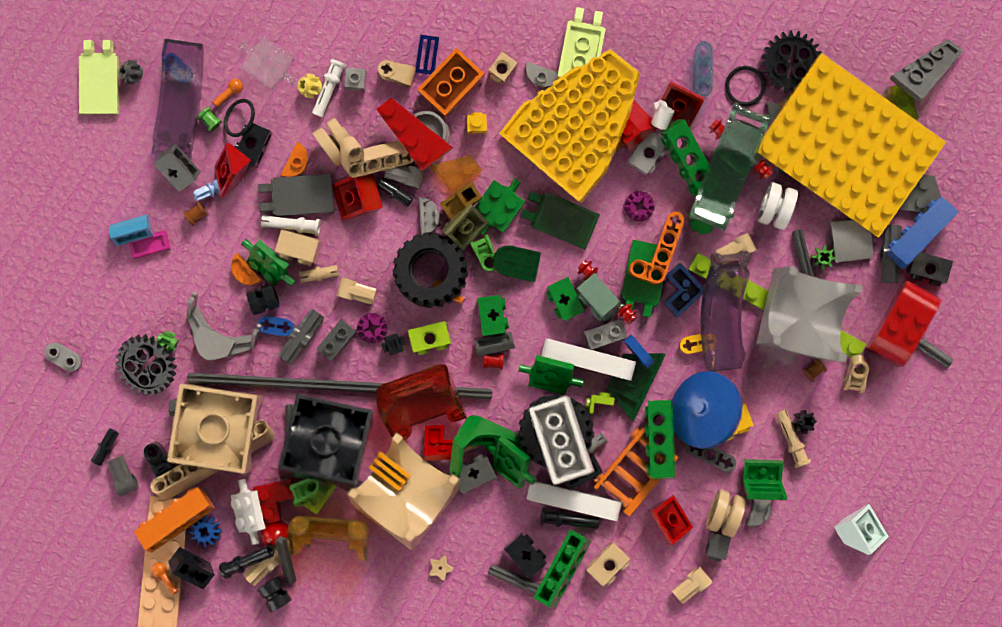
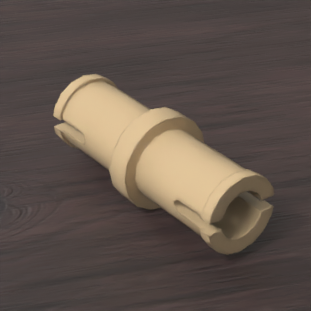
[299,265,339,283]

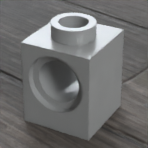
[345,68,367,91]

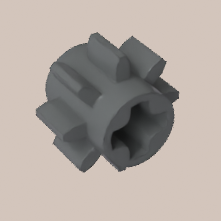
[119,60,143,84]

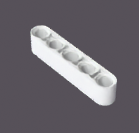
[541,338,636,380]
[526,481,622,521]

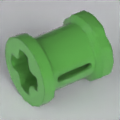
[197,107,222,133]

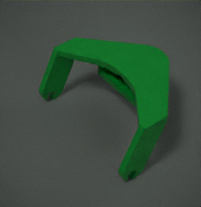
[450,415,523,478]

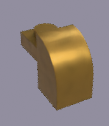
[440,181,482,220]

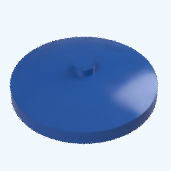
[672,371,742,449]

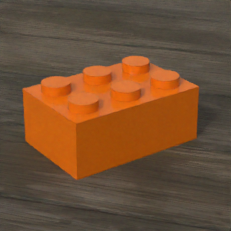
[417,47,485,118]

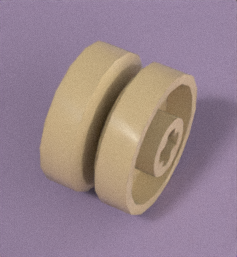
[313,117,350,168]
[706,489,746,538]

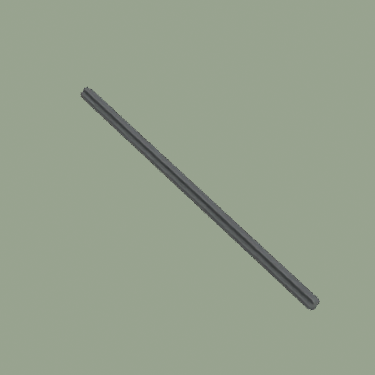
[187,373,493,399]

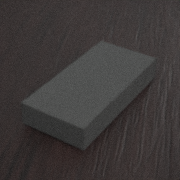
[474,332,515,357]

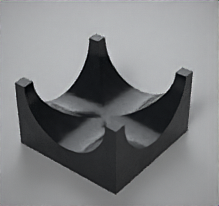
[278,394,373,493]

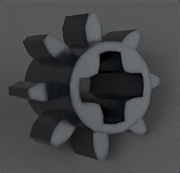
[381,333,406,356]
[791,410,817,434]

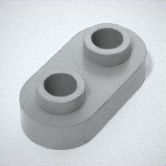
[45,343,82,371]

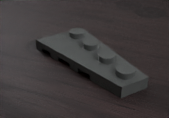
[889,39,963,103]

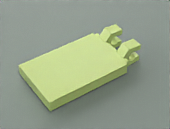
[557,7,606,78]
[79,40,119,114]

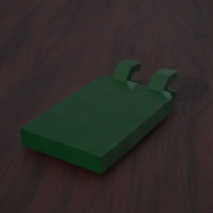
[520,191,600,250]

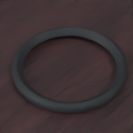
[725,66,766,106]
[224,99,255,137]

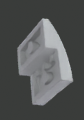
[830,219,873,263]

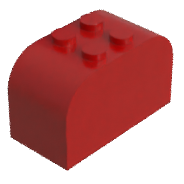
[865,280,942,367]

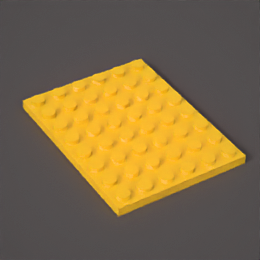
[753,53,946,238]

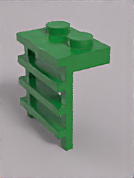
[742,459,788,500]

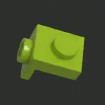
[585,392,615,414]

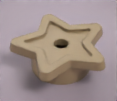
[429,556,454,581]

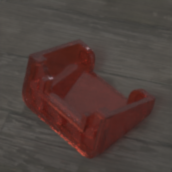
[376,364,467,440]

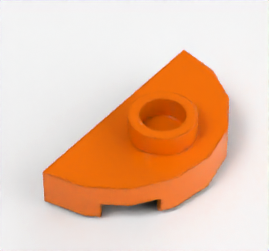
[281,141,309,177]
[231,252,263,285]

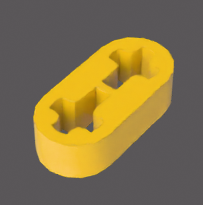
[679,333,716,354]

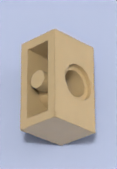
[586,541,630,586]

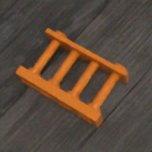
[593,427,679,517]

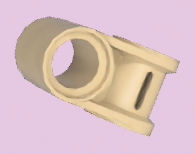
[378,60,416,87]
[843,355,869,394]

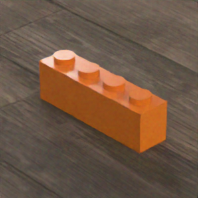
[134,487,215,553]

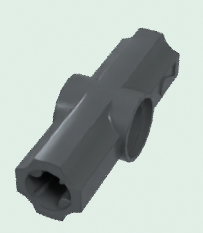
[880,225,902,284]
[278,308,325,365]

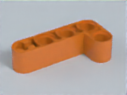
[628,212,684,285]

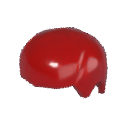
[261,521,290,547]

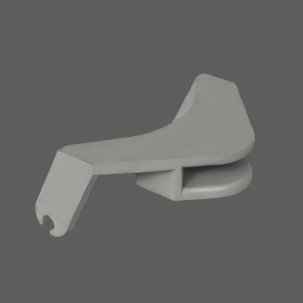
[187,292,262,360]

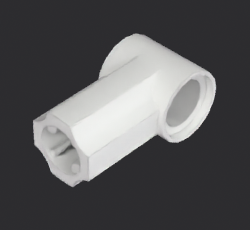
[651,100,674,130]

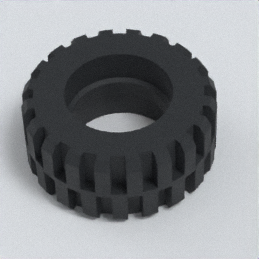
[392,232,468,308]
[518,394,594,468]

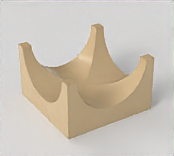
[167,384,264,474]
[348,433,460,551]

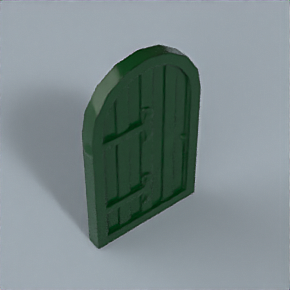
[493,245,541,282]

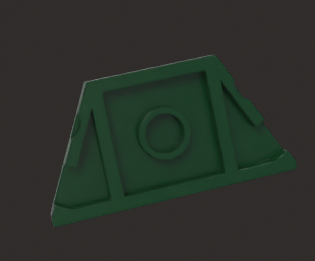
[607,353,666,421]

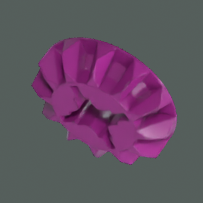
[624,191,655,222]
[357,313,388,343]

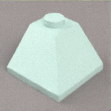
[834,504,889,555]

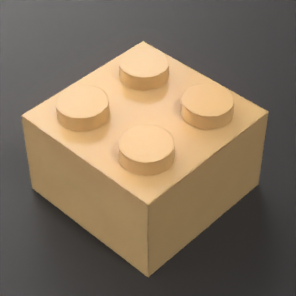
[275,229,323,266]

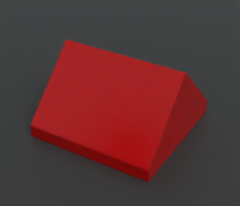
[661,81,705,128]
[215,143,251,197]
[649,495,693,546]

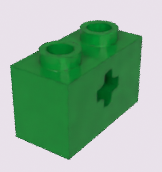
[546,277,585,322]
[478,295,509,336]

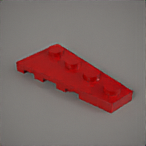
[376,98,453,171]

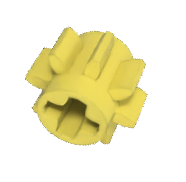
[298,73,322,98]

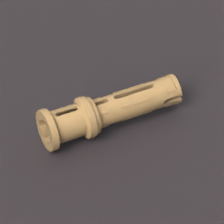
[775,409,811,468]

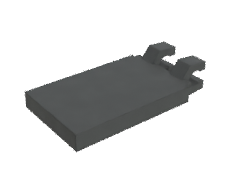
[258,174,334,217]

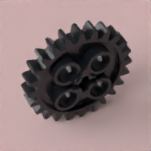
[760,30,822,93]
[115,334,177,396]

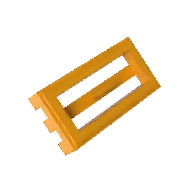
[369,452,411,491]

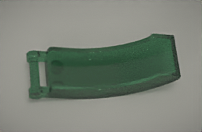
[689,102,772,231]

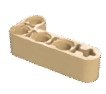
[340,136,414,177]

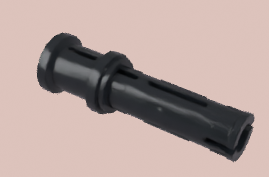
[540,508,599,529]
[219,545,274,579]

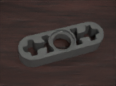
[684,443,736,472]

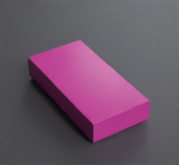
[129,230,171,259]

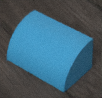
[109,214,153,246]

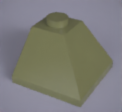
[441,204,488,251]

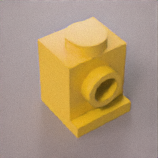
[467,112,487,134]

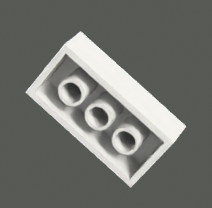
[529,396,594,484]

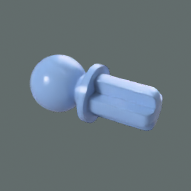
[193,179,220,201]

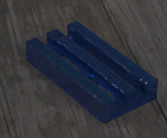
[415,34,440,75]

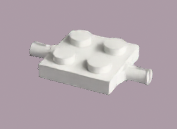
[231,479,265,545]

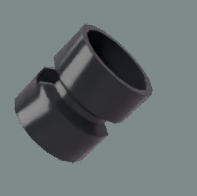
[246,284,280,315]
[257,576,292,613]

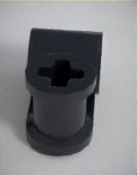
[144,442,176,477]

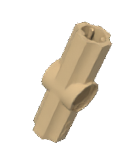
[243,537,296,586]

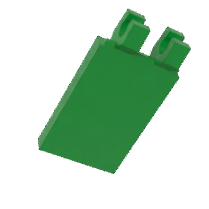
[621,239,667,318]

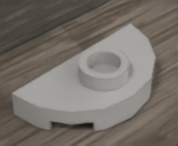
[526,62,558,88]
[419,197,440,236]
[746,500,772,527]

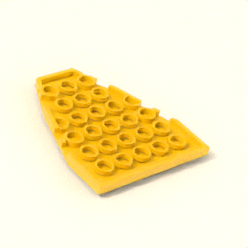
[499,49,640,203]

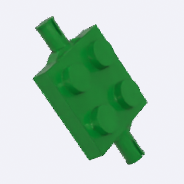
[475,178,526,235]
[241,238,296,287]
[518,355,584,395]
[485,436,537,489]

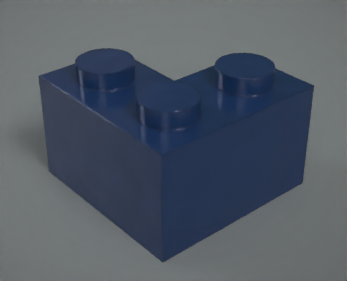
[663,263,706,318]

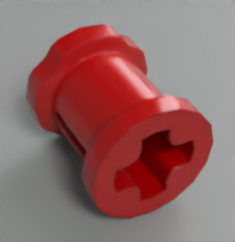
[483,353,504,370]

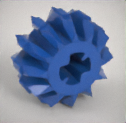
[189,515,222,548]

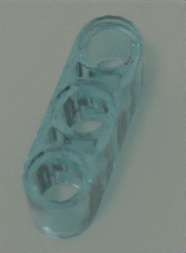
[693,41,713,98]

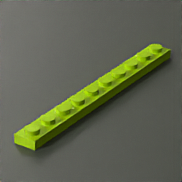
[688,253,866,358]

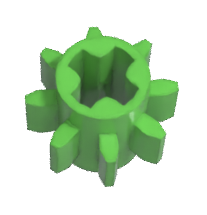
[811,245,836,270]
[156,331,179,353]

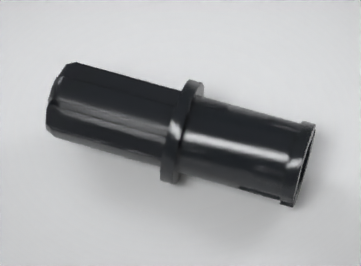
[377,177,413,207]
[90,428,119,466]

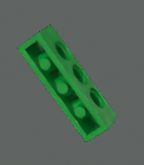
[659,119,721,198]
[645,400,676,480]
[533,529,592,609]

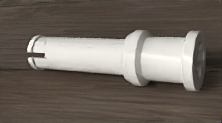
[312,59,347,117]
[261,215,321,236]

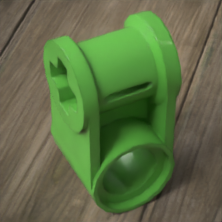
[470,234,496,273]
[289,479,329,506]

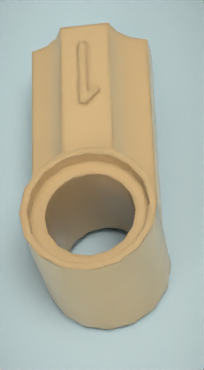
[715,233,757,265]
[336,277,377,305]
[672,566,712,604]

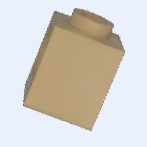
[489,52,518,84]

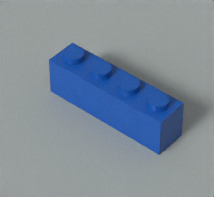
[886,196,959,270]

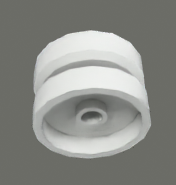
[758,182,798,230]

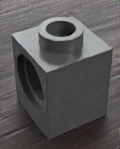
[705,531,731,562]

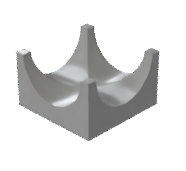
[756,266,863,362]

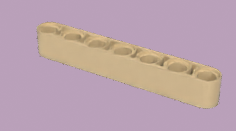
[151,420,275,500]

